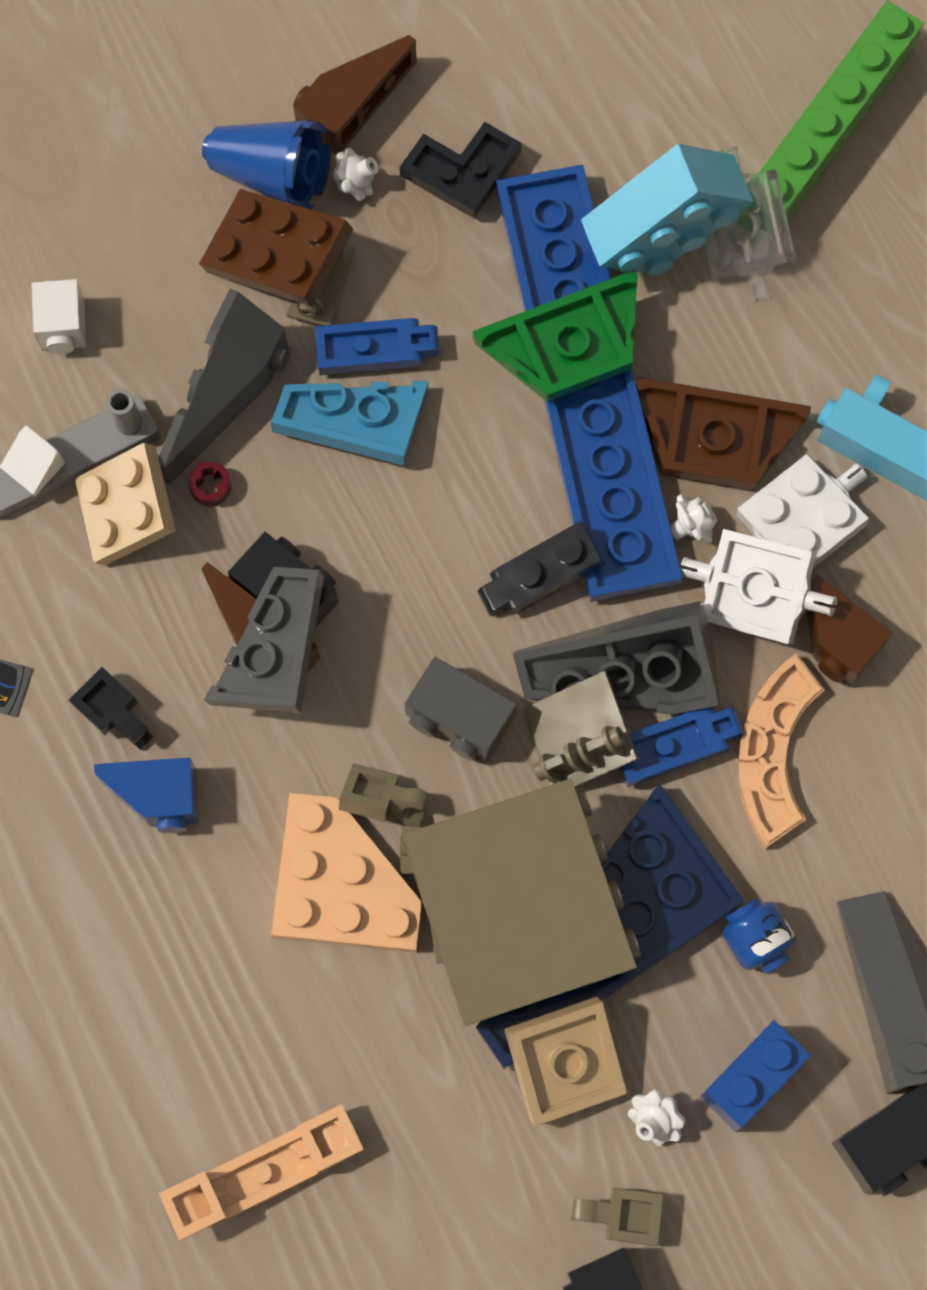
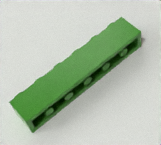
[736,0,924,244]

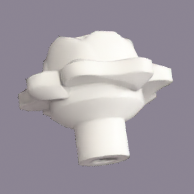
[333,147,379,201]
[670,494,717,544]
[628,1089,686,1146]

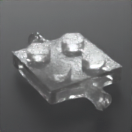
[704,146,796,303]

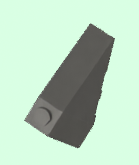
[158,289,291,484]
[513,601,720,715]
[836,891,927,1094]

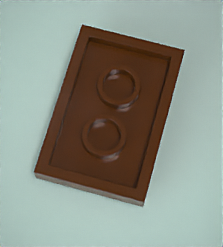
[199,189,353,306]

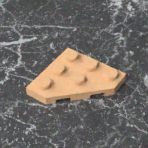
[271,793,422,953]

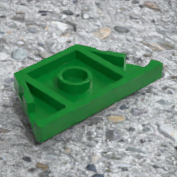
[473,270,638,402]

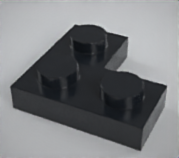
[399,122,522,219]

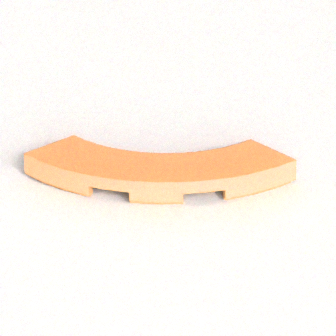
[737,653,825,849]

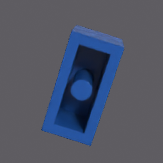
[700,1020,811,1132]

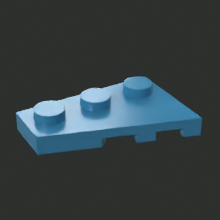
[271,381,429,466]

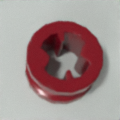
[189,461,231,507]

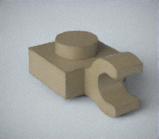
[339,763,428,827]
[571,1188,663,1246]

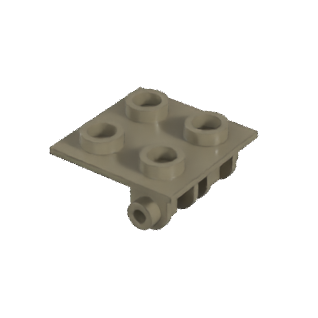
[523,671,638,787]

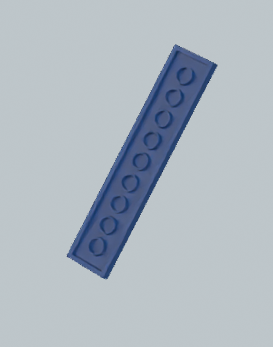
[496,164,682,602]

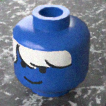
[723,898,796,974]

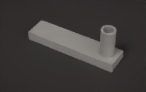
[0,389,161,519]

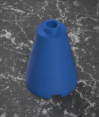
[202,120,331,209]

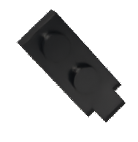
[477,521,606,616]

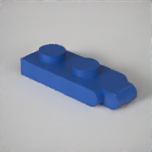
[315,318,440,375]
[620,707,745,787]

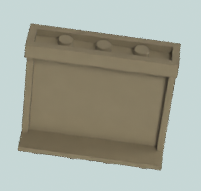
[402,778,641,1027]

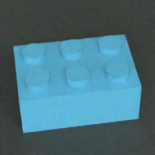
[581,144,754,276]

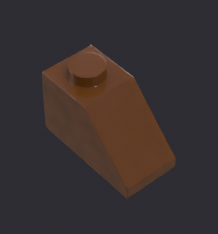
[807,575,892,687]

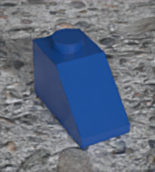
[94,757,198,833]

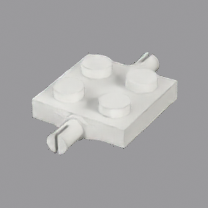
[736,454,869,568]
[680,529,837,644]

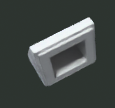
[0,426,65,497]

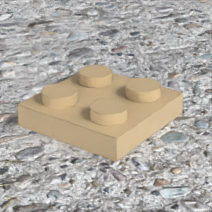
[75,443,176,565]
[504,997,627,1127]

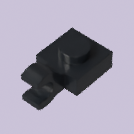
[68,667,153,750]

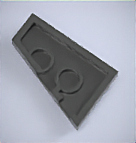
[204,567,324,713]

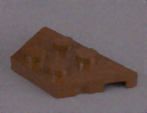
[636,377,811,490]

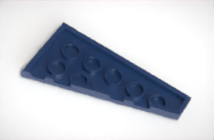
[476,783,744,1070]

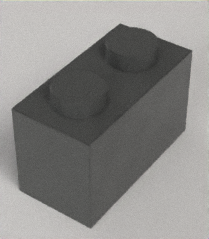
[405,656,516,763]

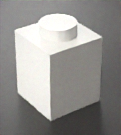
[32,279,87,354]

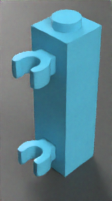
[817,374,927,501]

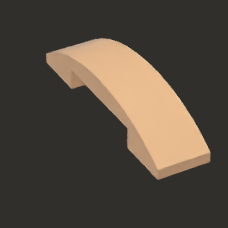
[158,1104,364,1241]

